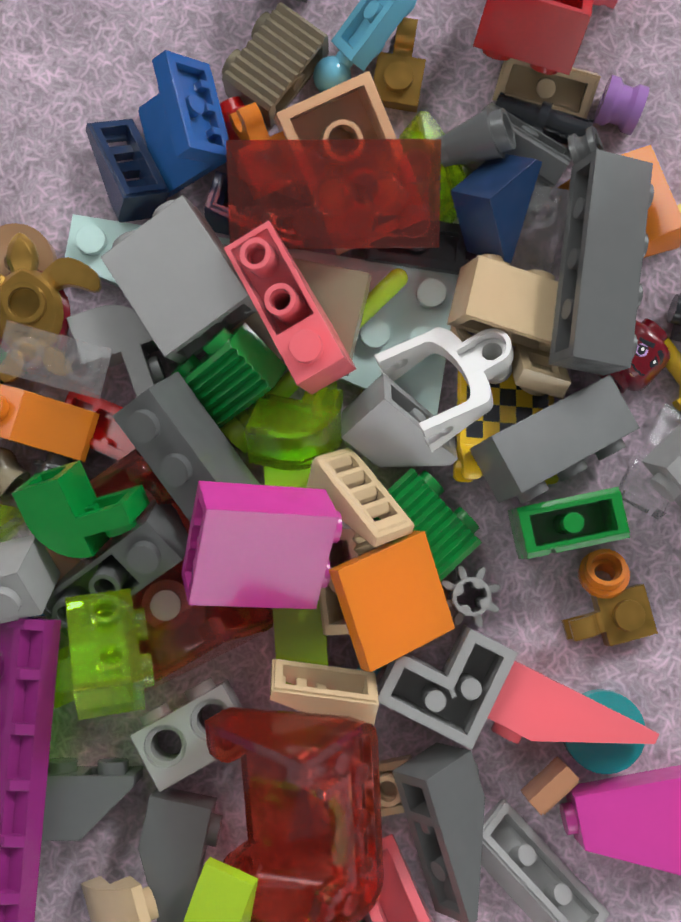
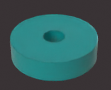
[563,689,645,774]

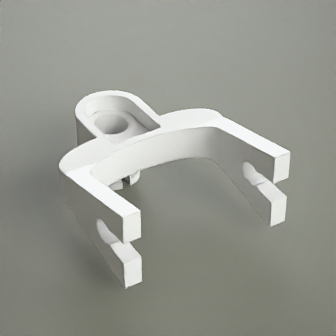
[374,327,514,452]

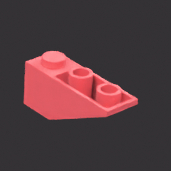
[224,220,356,395]

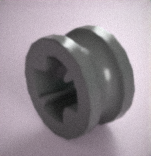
[568,126,604,165]

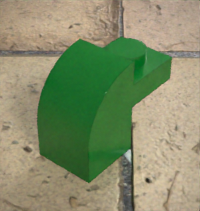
[11,460,150,558]

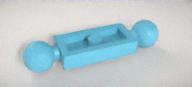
[313,0,417,92]

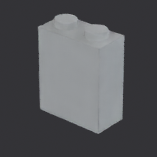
[101,195,257,364]

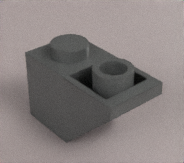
[42,757,143,841]

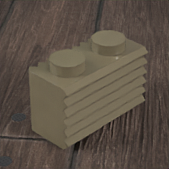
[222,2,329,128]

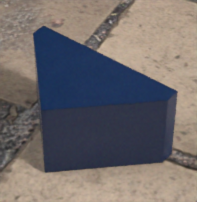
[450,154,542,263]

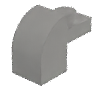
[67,305,166,397]

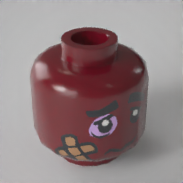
[597,318,670,393]

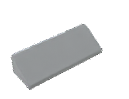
[481,799,610,922]

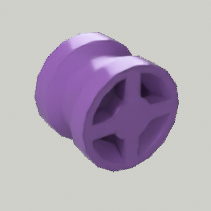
[593,75,650,135]

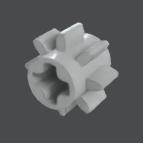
[441,565,501,627]

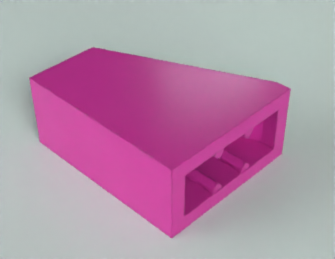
[560,765,681,875]

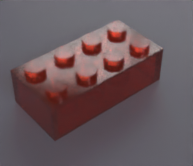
[226,139,441,249]

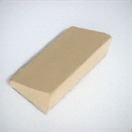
[492,58,601,119]

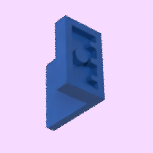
[138,50,234,198]

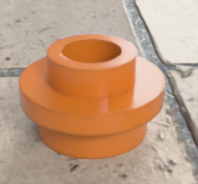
[578,549,630,599]

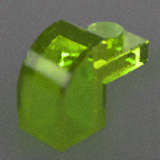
[245,381,343,471]

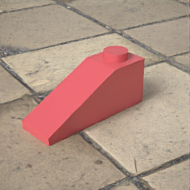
[488,661,659,744]

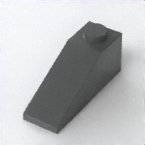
[392,742,485,922]

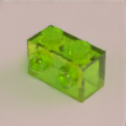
[65,588,154,720]

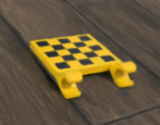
[453,370,559,486]

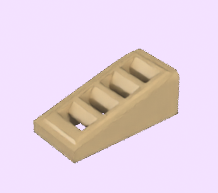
[306,448,415,547]
[270,659,379,735]

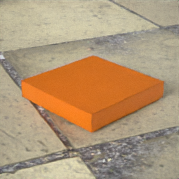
[329,531,455,673]

